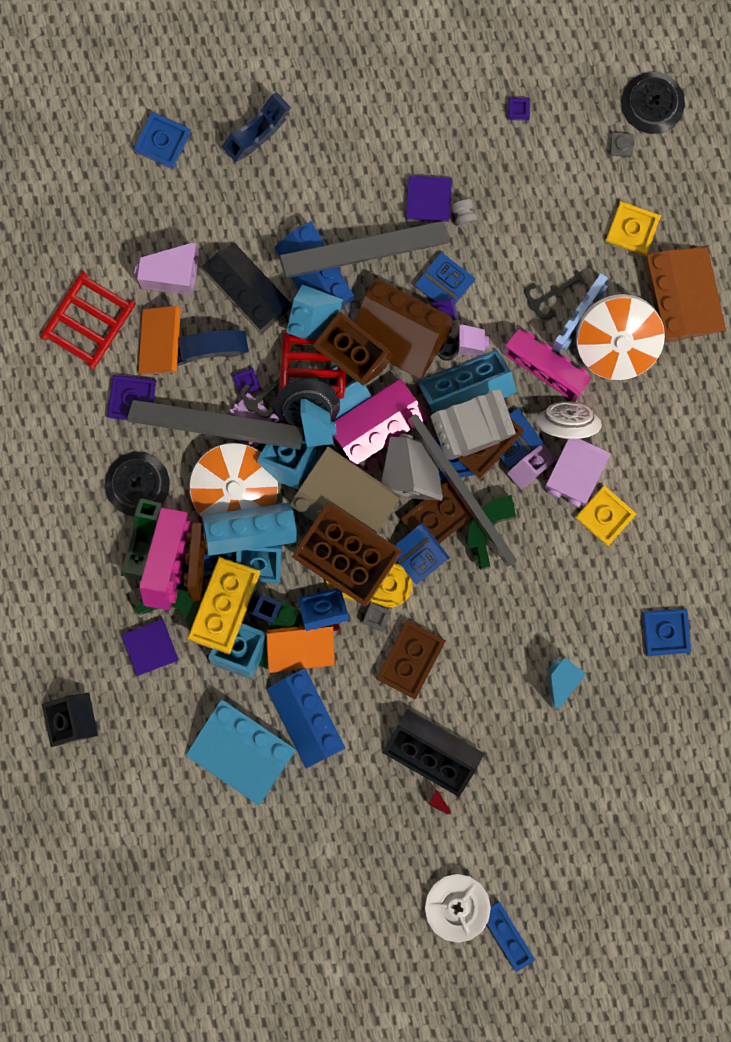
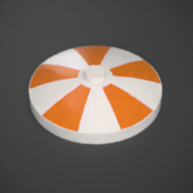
[576,294,665,380]
[190,443,278,517]

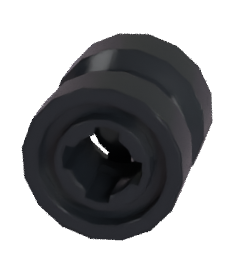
[437,336,458,361]

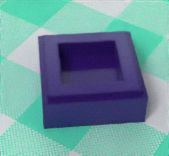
[508,98,530,121]
[233,368,261,395]

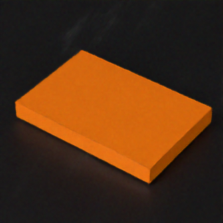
[138,306,181,375]
[266,625,335,673]

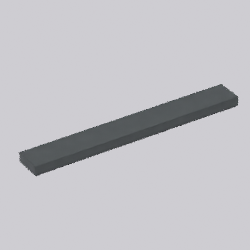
[279,221,450,278]
[128,400,304,449]
[407,414,517,567]

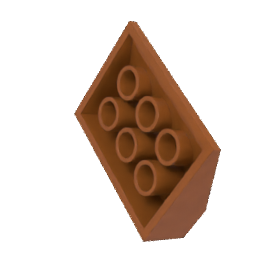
[644,247,726,343]

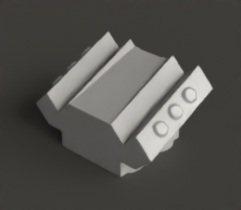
[430,390,516,460]

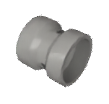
[451,199,478,227]

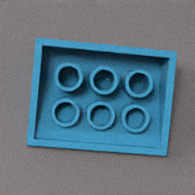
[186,700,296,805]

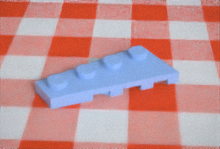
[552,273,608,353]

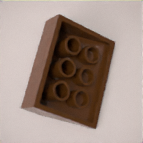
[355,278,455,380]
[292,501,403,607]

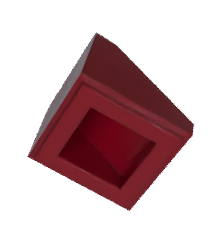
[429,789,451,815]

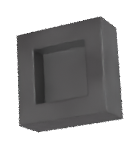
[610,133,634,157]
[362,603,391,632]

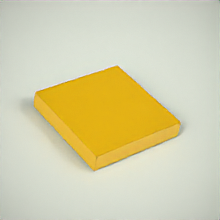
[605,201,661,256]
[575,485,637,547]

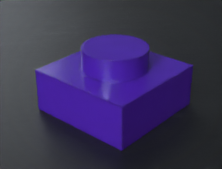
[431,298,458,321]

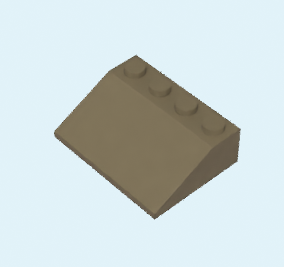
[290,447,401,534]

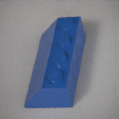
[274,221,354,308]
[267,668,346,769]

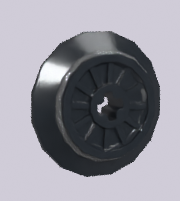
[621,72,685,134]
[275,379,340,427]
[105,452,170,516]

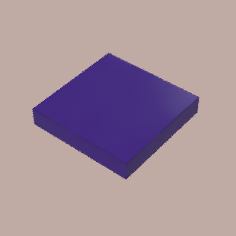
[406,176,452,222]
[107,375,157,421]
[122,619,179,676]

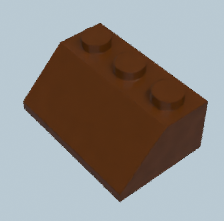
[313,312,395,386]

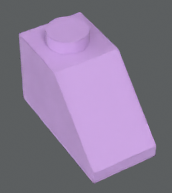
[457,325,489,355]
[507,444,558,490]

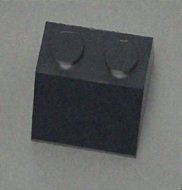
[42,692,98,747]

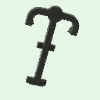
[525,270,585,319]
[240,367,294,418]

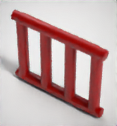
[40,271,136,370]
[279,332,346,399]

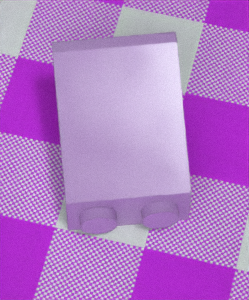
[134,243,199,296]
[545,438,611,508]

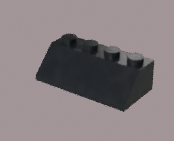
[202,243,292,335]
[382,709,485,797]

